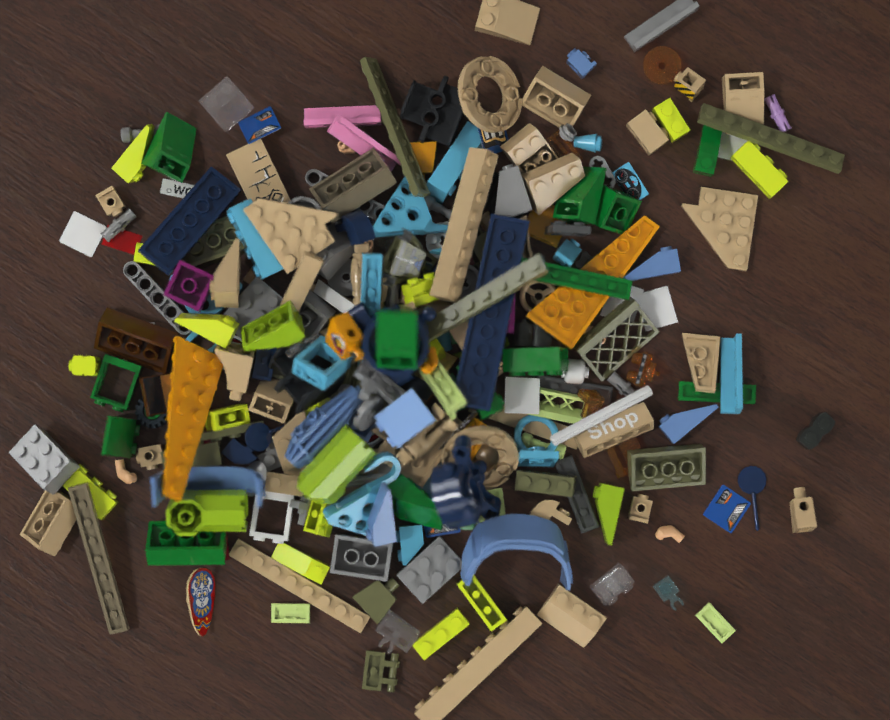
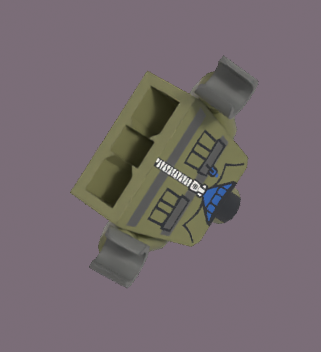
[382,228,432,287]

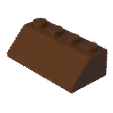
[94,307,179,374]

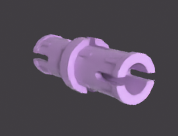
[764,94,792,132]

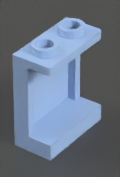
[374,389,437,449]

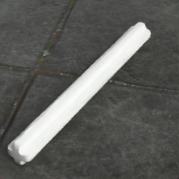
[550,386,653,446]

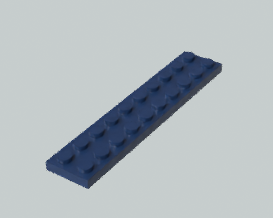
[455,214,530,412]

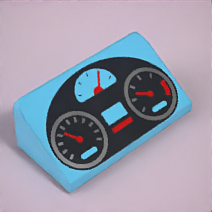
[612,162,649,200]

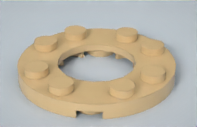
[458,56,522,133]
[441,425,519,490]

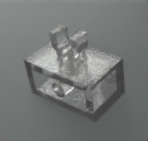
[375,609,420,654]

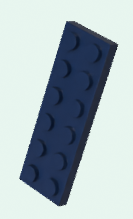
[138,166,241,276]

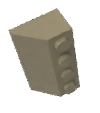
[309,147,397,224]

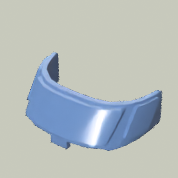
[150,466,266,507]
[461,513,573,590]

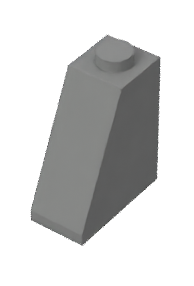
[495,164,532,218]

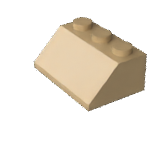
[522,66,591,127]
[20,490,77,556]
[536,583,607,648]

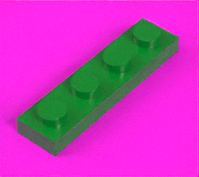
[678,381,756,404]

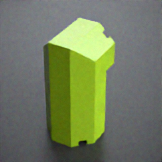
[297,425,377,505]
[166,490,249,536]

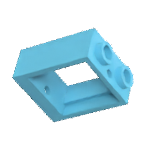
[292,335,352,391]

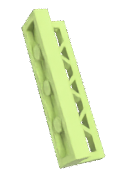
[418,347,467,420]
[528,387,589,424]

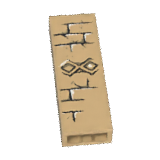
[226,139,291,203]

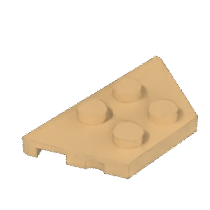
[272,411,307,476]

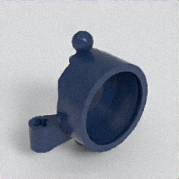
[347,302,436,387]
[431,435,501,530]

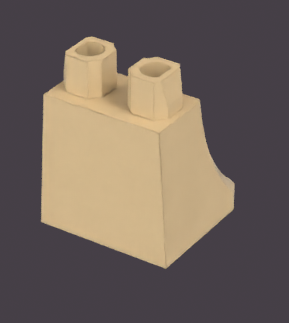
[215,342,256,401]

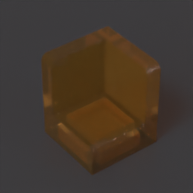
[577,389,605,418]

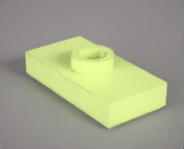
[695,602,736,643]
[271,603,310,623]

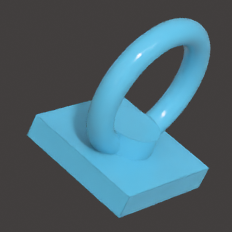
[514,415,559,467]

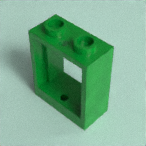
[90,354,144,412]

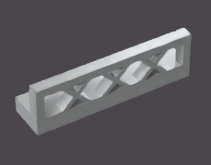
[624,0,700,53]

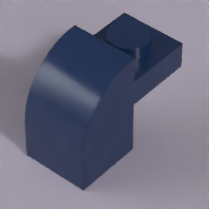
[335,210,376,245]
[221,438,258,465]

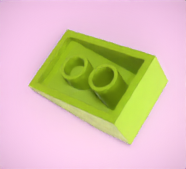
[240,301,305,351]
[592,483,624,546]

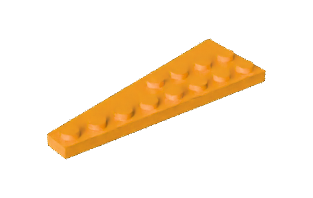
[525,215,660,350]
[161,336,223,502]

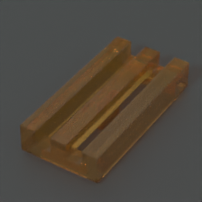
[546,130,583,161]

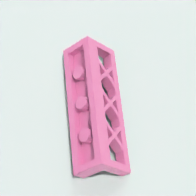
[304,105,381,128]
[327,115,401,171]

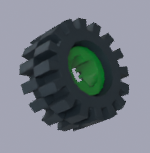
[135,397,167,428]

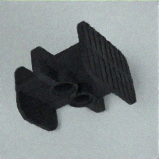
[400,75,464,148]
[268,338,346,414]

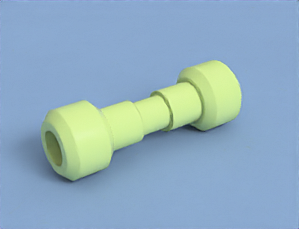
[521,432,567,460]

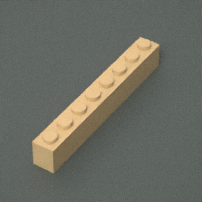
[429,147,498,303]
[414,606,542,720]

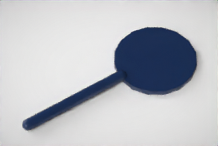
[245,422,285,451]
[738,466,766,531]

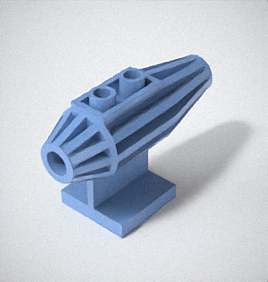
[284,385,363,469]

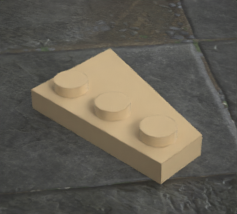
[682,333,720,393]

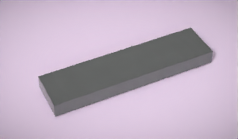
[537,376,613,406]
[555,455,599,534]

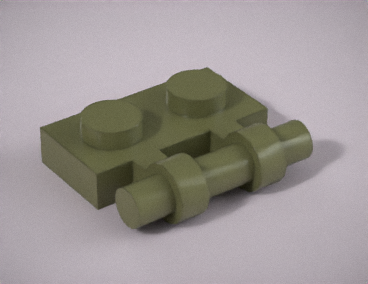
[362,650,400,692]

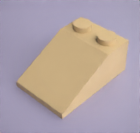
[475,0,540,45]
[210,239,241,308]

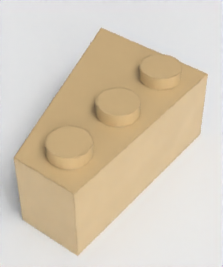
[521,153,585,215]

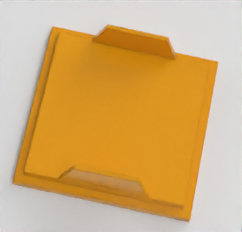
[527,205,567,248]

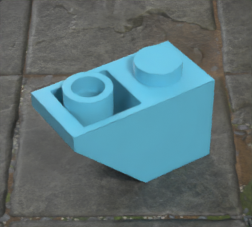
[396,524,424,566]

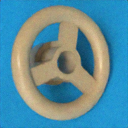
[519,281,556,312]

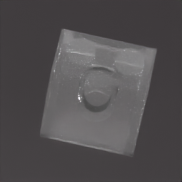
[199,76,254,133]
[589,563,635,606]

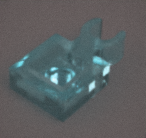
[652,575,684,611]

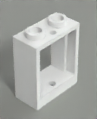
[249,491,295,544]

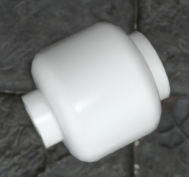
[561,359,589,384]

